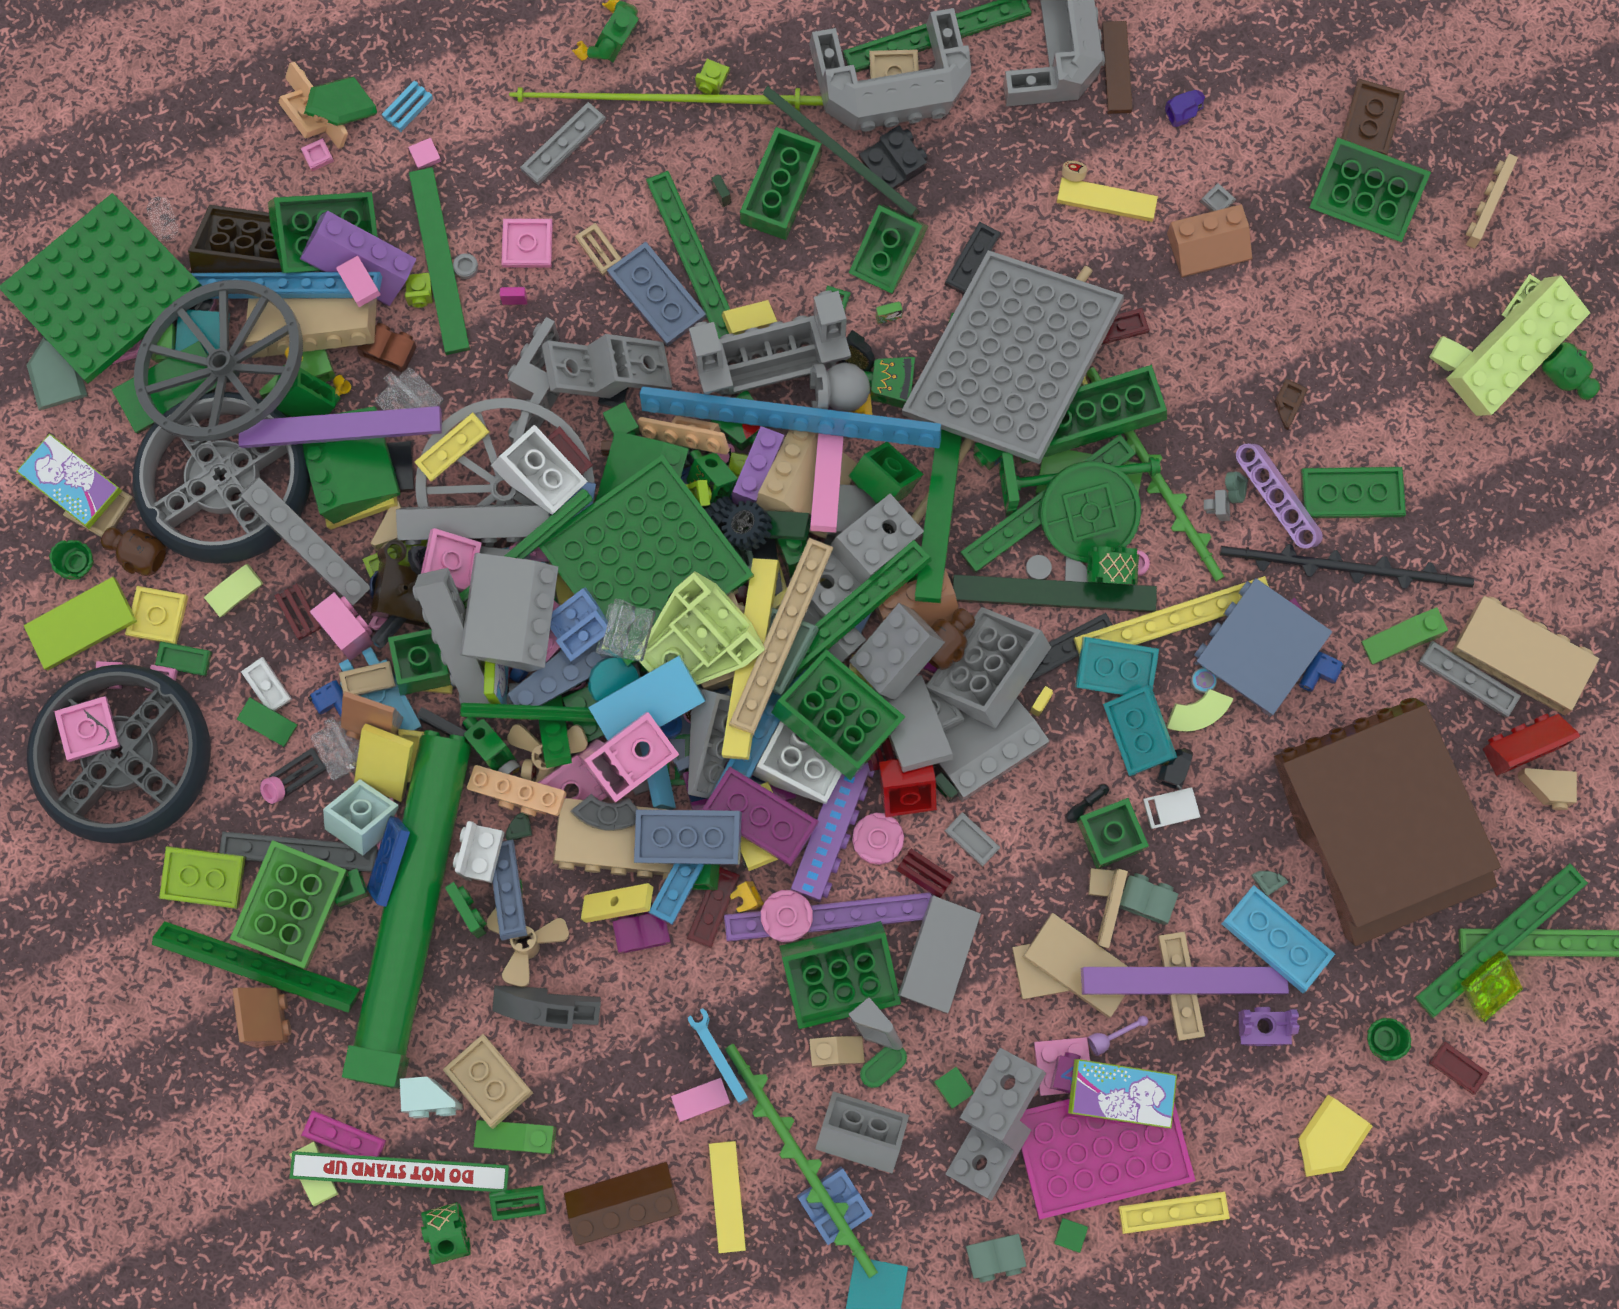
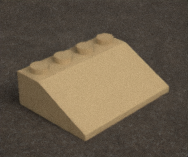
[756,429,857,539]

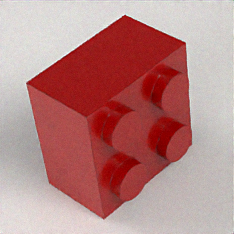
[879,759,937,817]

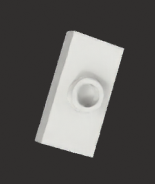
[241,657,293,711]

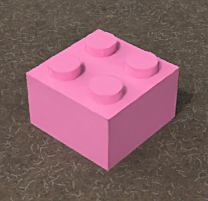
[310,592,373,661]

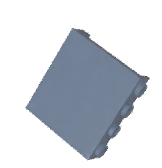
[1194,578,1333,717]

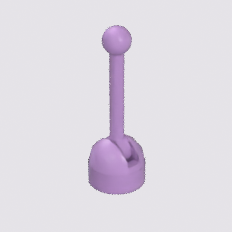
[1087,1016,1148,1056]

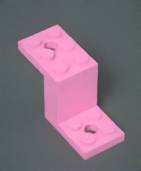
[538,712,679,817]

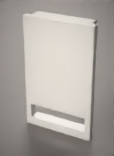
[1143,787,1200,829]

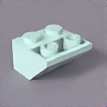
[400,1077,463,1119]

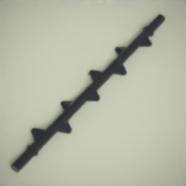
[1219,544,1474,589]

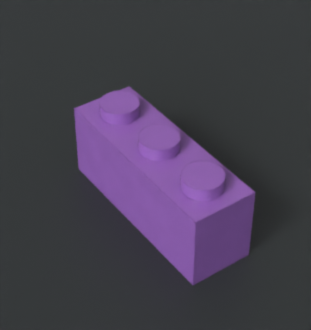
[732,426,784,506]

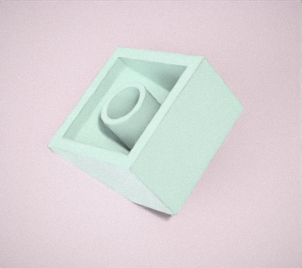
[323,779,398,855]

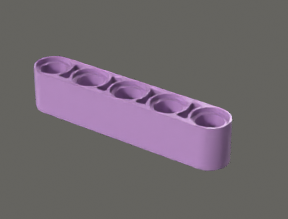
[1236,444,1322,548]

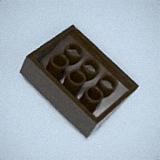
[188,205,282,273]

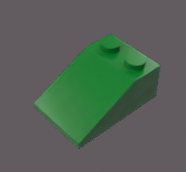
[849,205,928,294]

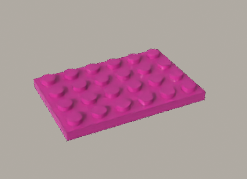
[1020,1099,1196,1220]

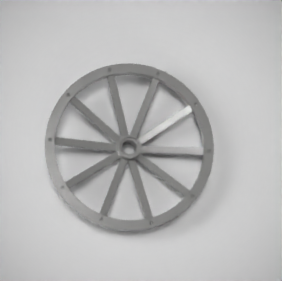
[415,398,595,564]

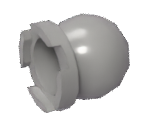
[810,363,870,412]

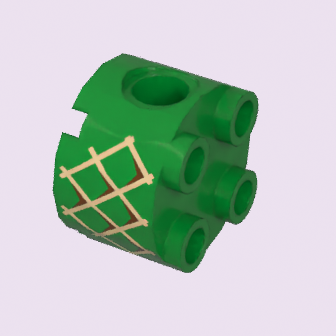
[1086,546,1139,585]
[421,1202,471,1265]

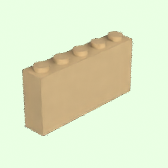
[245,298,377,358]
[1451,596,1599,715]
[553,798,674,880]

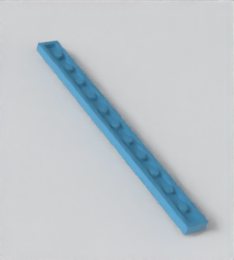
[640,386,941,448]
[649,666,810,925]

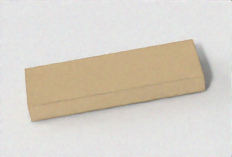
[1096,869,1128,948]

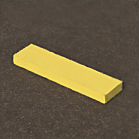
[1057,177,1158,222]
[709,1141,746,1253]
[1118,1192,1230,1234]

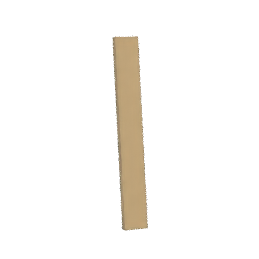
[729,538,833,735]

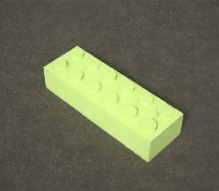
[1446,276,1590,416]

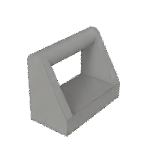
[849,998,903,1050]

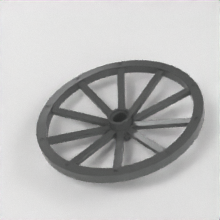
[134,280,303,441]

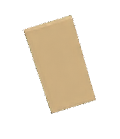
[1022,913,1128,1018]

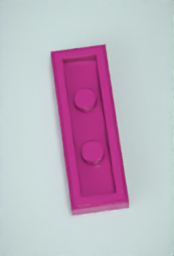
[301,1110,386,1157]

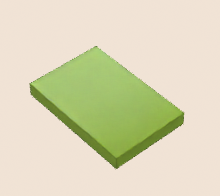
[159,846,246,909]

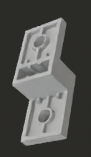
[507,317,560,444]
[542,334,673,398]
[789,494,924,618]
[946,1048,1046,1201]

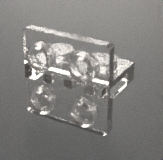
[374,367,444,410]
[596,599,656,661]
[311,717,360,781]

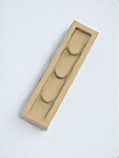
[1465,154,1518,249]
[1158,932,1205,1041]

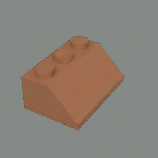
[1167,204,1252,277]
[875,570,959,627]

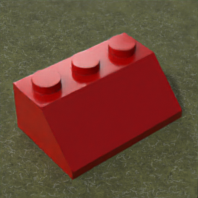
[1483,713,1580,777]

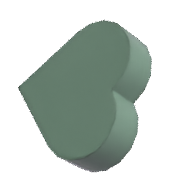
[1225,471,1248,504]

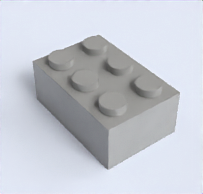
[850,603,945,700]

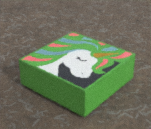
[876,301,902,324]

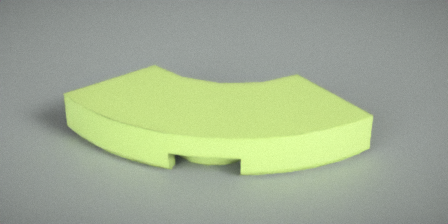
[1166,689,1234,731]

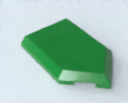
[304,77,377,126]

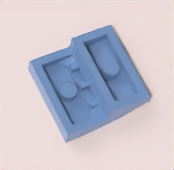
[550,588,613,661]
[797,1166,873,1245]

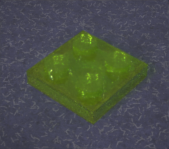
[1461,950,1523,1022]

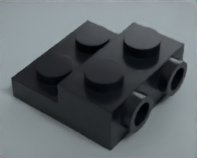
[859,125,928,190]

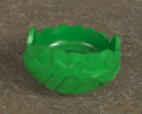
[49,540,94,580]
[1367,1018,1412,1061]

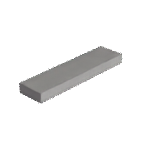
[520,102,606,185]
[1418,641,1521,718]

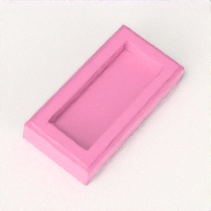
[336,256,381,307]
[671,1078,730,1122]

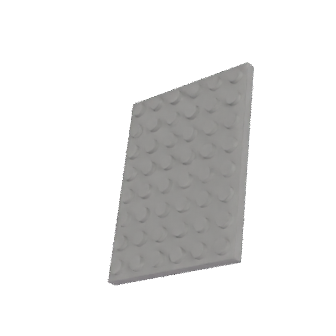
[902,250,1124,464]

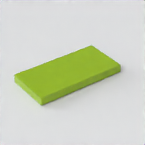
[23,577,137,671]

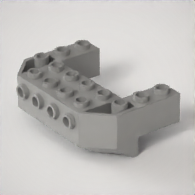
[1003,0,1105,106]
[809,8,971,132]
[689,291,851,395]

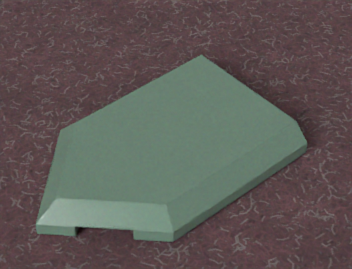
[27,337,88,411]

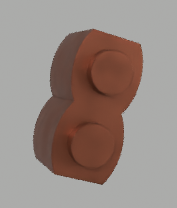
[357,322,417,373]

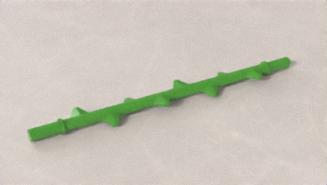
[1086,367,1225,582]
[725,1044,878,1279]

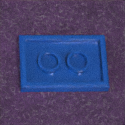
[367,816,410,907]

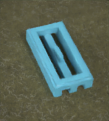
[382,80,433,132]

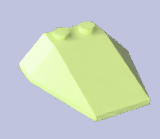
[635,571,765,685]

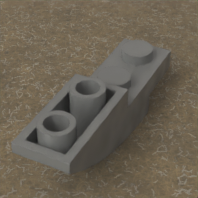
[492,985,601,1029]

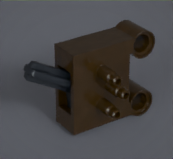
[370,540,431,648]

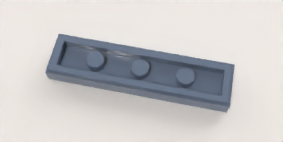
[492,839,528,941]

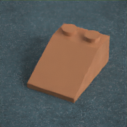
[341,691,403,741]
[232,988,291,1048]

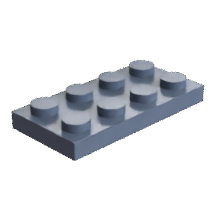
[607,242,707,347]
[634,810,742,865]

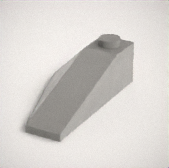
[688,688,731,799]

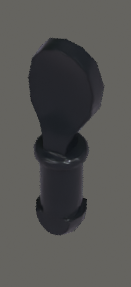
[1065,784,1109,823]

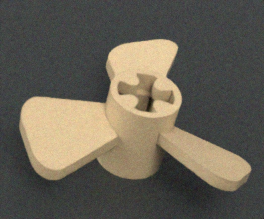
[507,724,588,783]
[487,908,569,988]

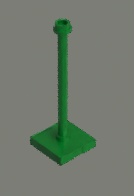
[998,452,1161,516]

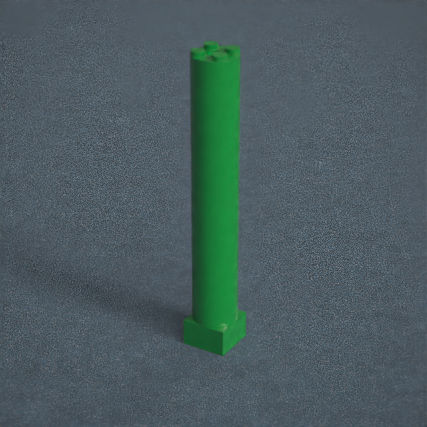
[342,730,471,1089]

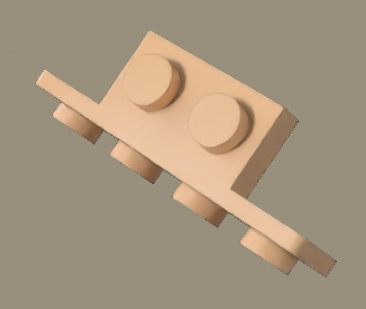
[278,62,348,149]
[637,416,730,455]
[467,765,566,817]

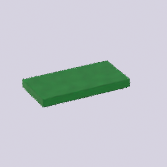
[112,341,217,434]
[1301,467,1406,518]

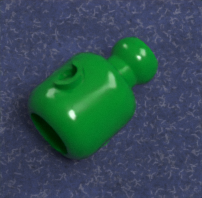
[1541,342,1600,400]

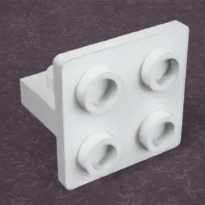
[453,821,505,883]

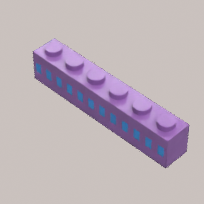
[791,762,875,903]

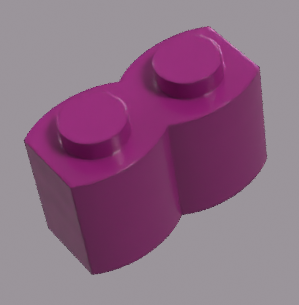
[613,908,671,954]

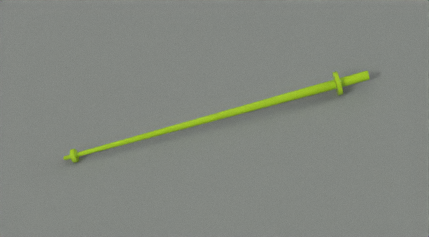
[509,87,824,112]

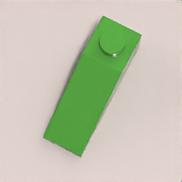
[259,349,336,399]
[1361,607,1448,665]
[474,1120,557,1155]

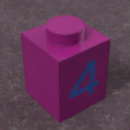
[1050,1052,1081,1093]

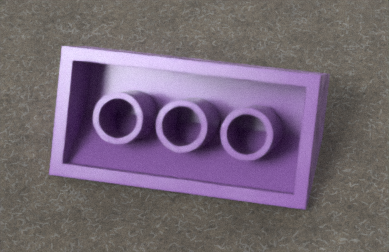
[300,211,416,306]

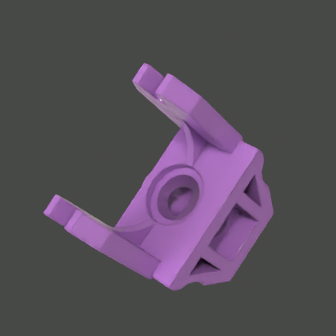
[1238,1007,1299,1046]

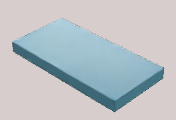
[588,655,706,740]
[1221,885,1335,993]

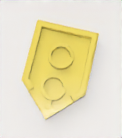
[1298,1095,1373,1177]

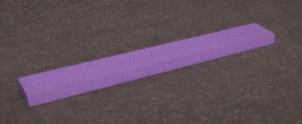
[239,406,442,448]
[724,892,932,942]
[1081,967,1289,995]

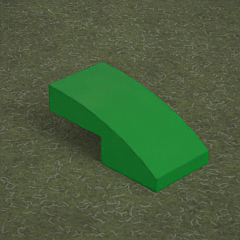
[236,697,298,747]

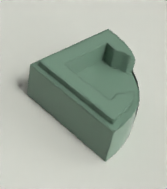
[1251,871,1288,896]

